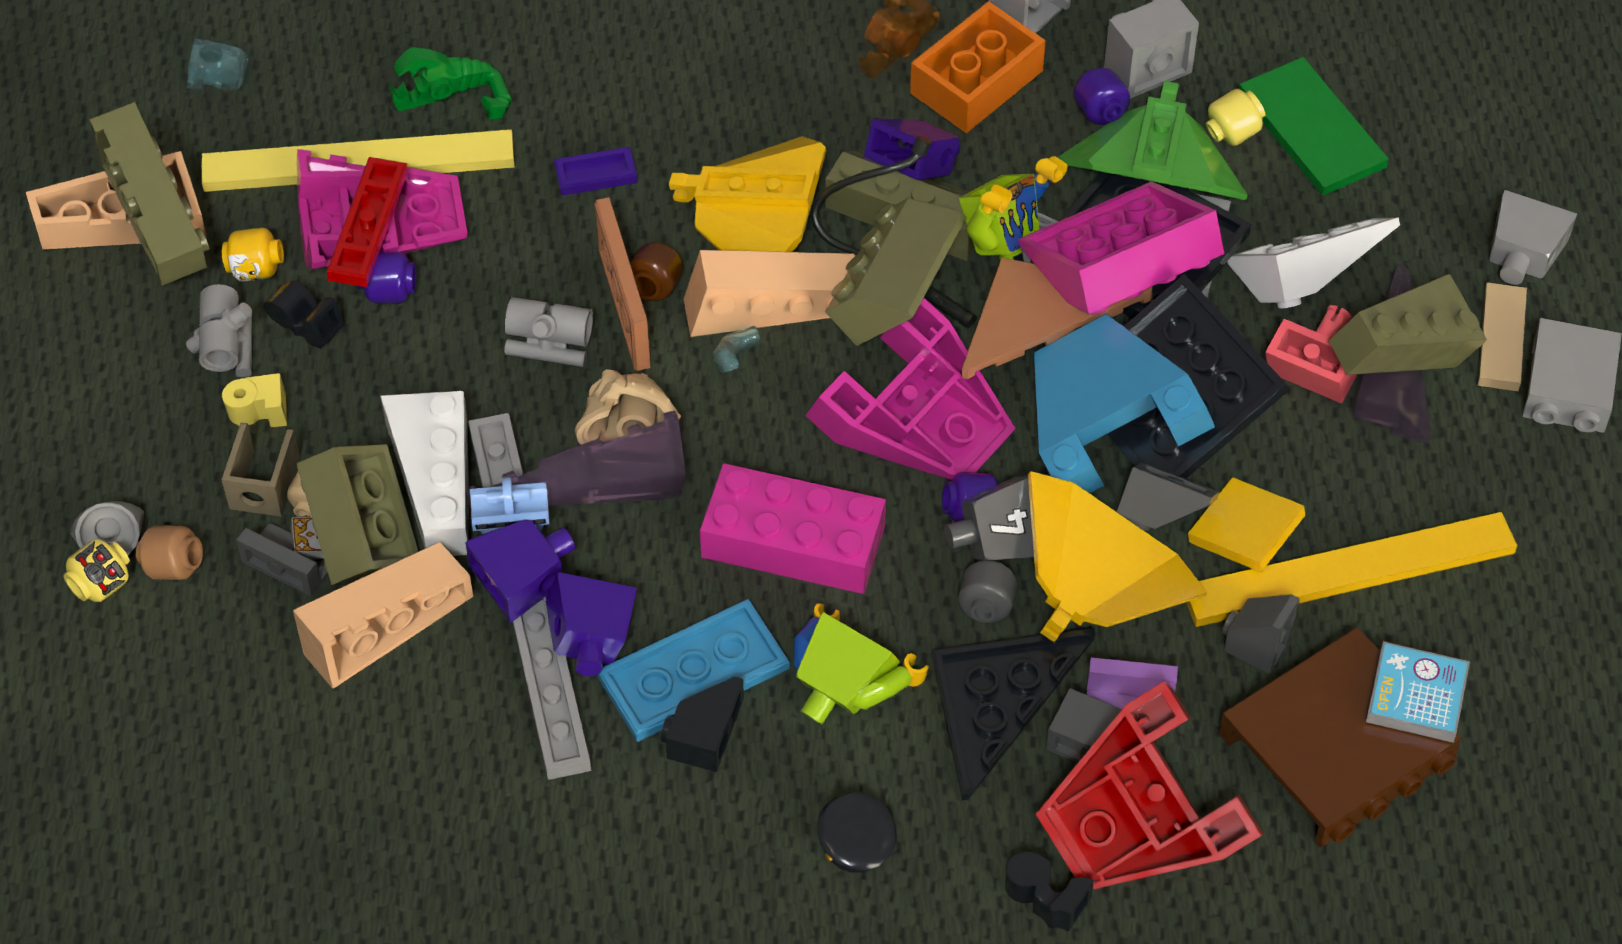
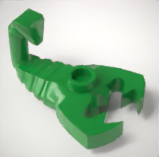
[389,47,512,120]

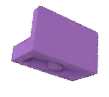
[1086,657,1178,709]

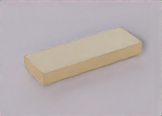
[1478,283,1527,391]

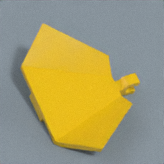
[668,136,827,252]
[1028,471,1208,642]

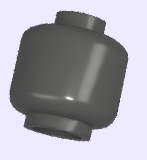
[958,560,1017,623]

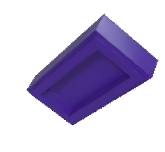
[554,147,638,196]

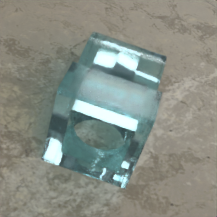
[187,38,248,90]

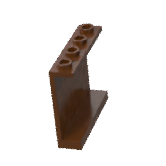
[1219,627,1461,848]

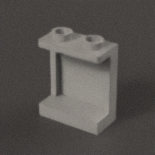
[1522,318,1622,432]

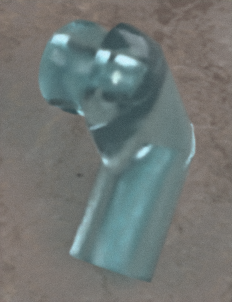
[712,325,761,373]

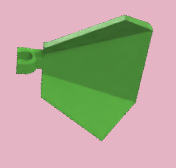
[1057,81,1248,200]

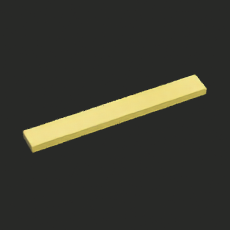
[202,130,515,192]

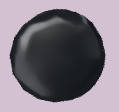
[817,791,897,873]

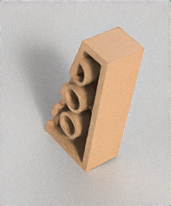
[26,151,207,249]
[684,250,855,337]
[293,542,473,689]

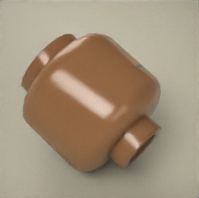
[136,525,203,580]

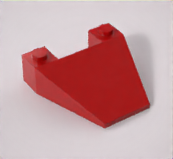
[1036,680,1264,889]

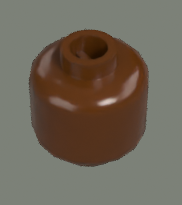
[629,242,683,302]

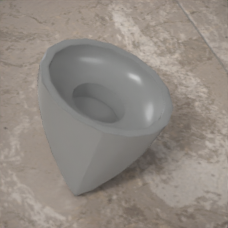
[71,501,144,556]

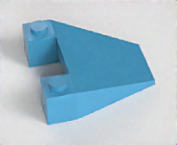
[1034,314,1215,494]

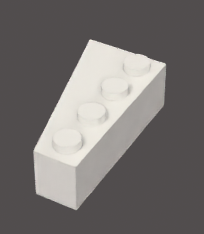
[381,391,469,556]

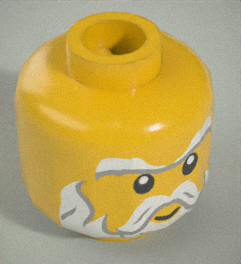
[222,227,284,282]

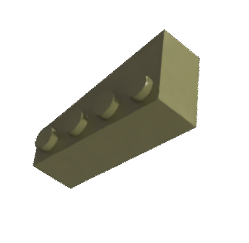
[89,102,209,286]
[1329,274,1487,375]

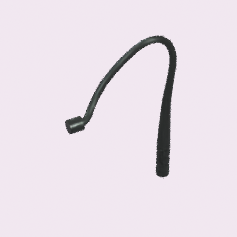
[811,135,977,329]

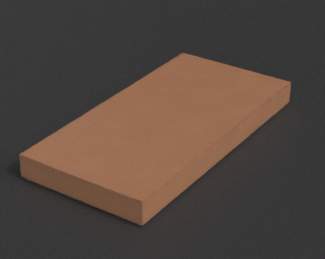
[594,197,650,371]

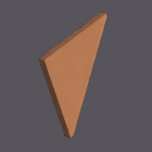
[962,258,1153,379]

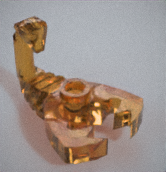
[859,0,940,79]

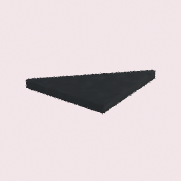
[931,627,1095,800]

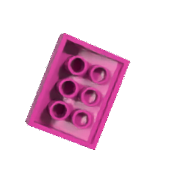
[1018,181,1224,314]

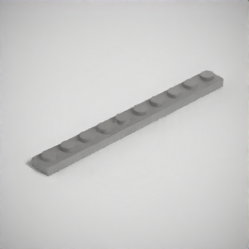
[468,413,591,780]

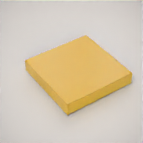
[1188,477,1305,572]

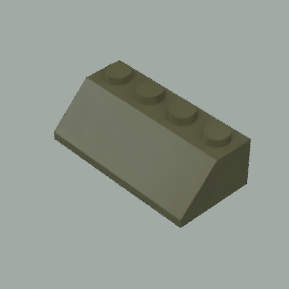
[825,150,975,261]
[825,198,967,346]

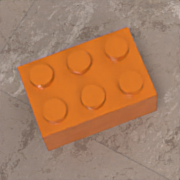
[910,1,1046,134]

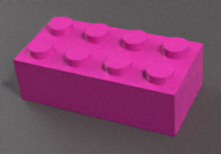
[700,463,886,594]

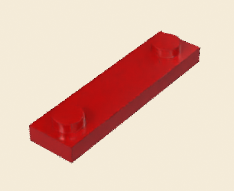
[327,157,408,287]

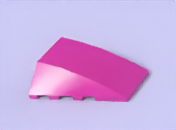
[297,149,468,269]

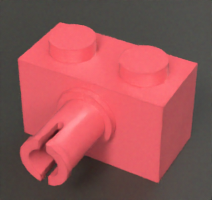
[1265,305,1357,404]

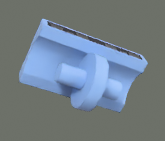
[470,477,549,535]

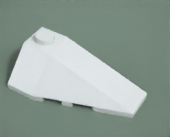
[1228,217,1400,308]

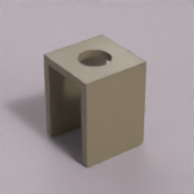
[222,422,300,517]

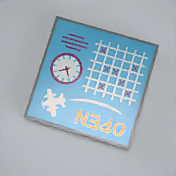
[1366,641,1470,743]

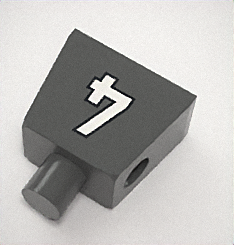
[944,476,1034,560]

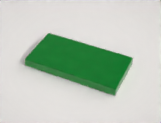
[1239,57,1389,196]

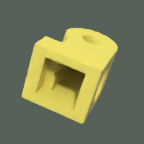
[222,373,287,427]

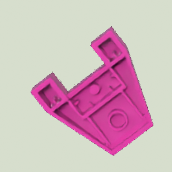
[805,298,1016,480]

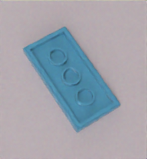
[597,599,790,742]

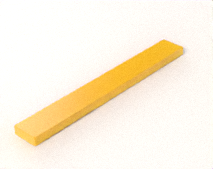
[1186,512,1517,627]

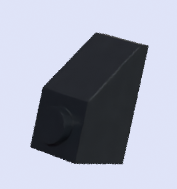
[661,677,744,772]

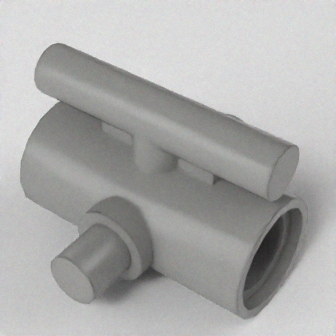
[186,284,252,377]
[505,297,593,367]

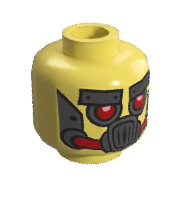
[64,539,130,602]

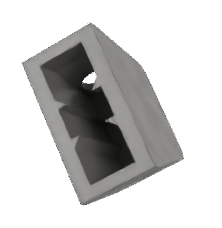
[1489,190,1577,285]

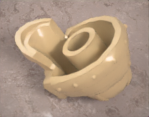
[575,369,681,454]

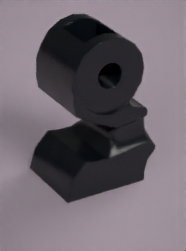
[264,281,344,349]
[1005,852,1094,932]

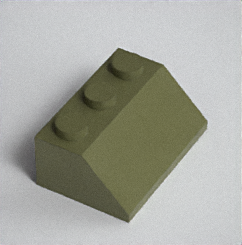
[296,444,418,585]

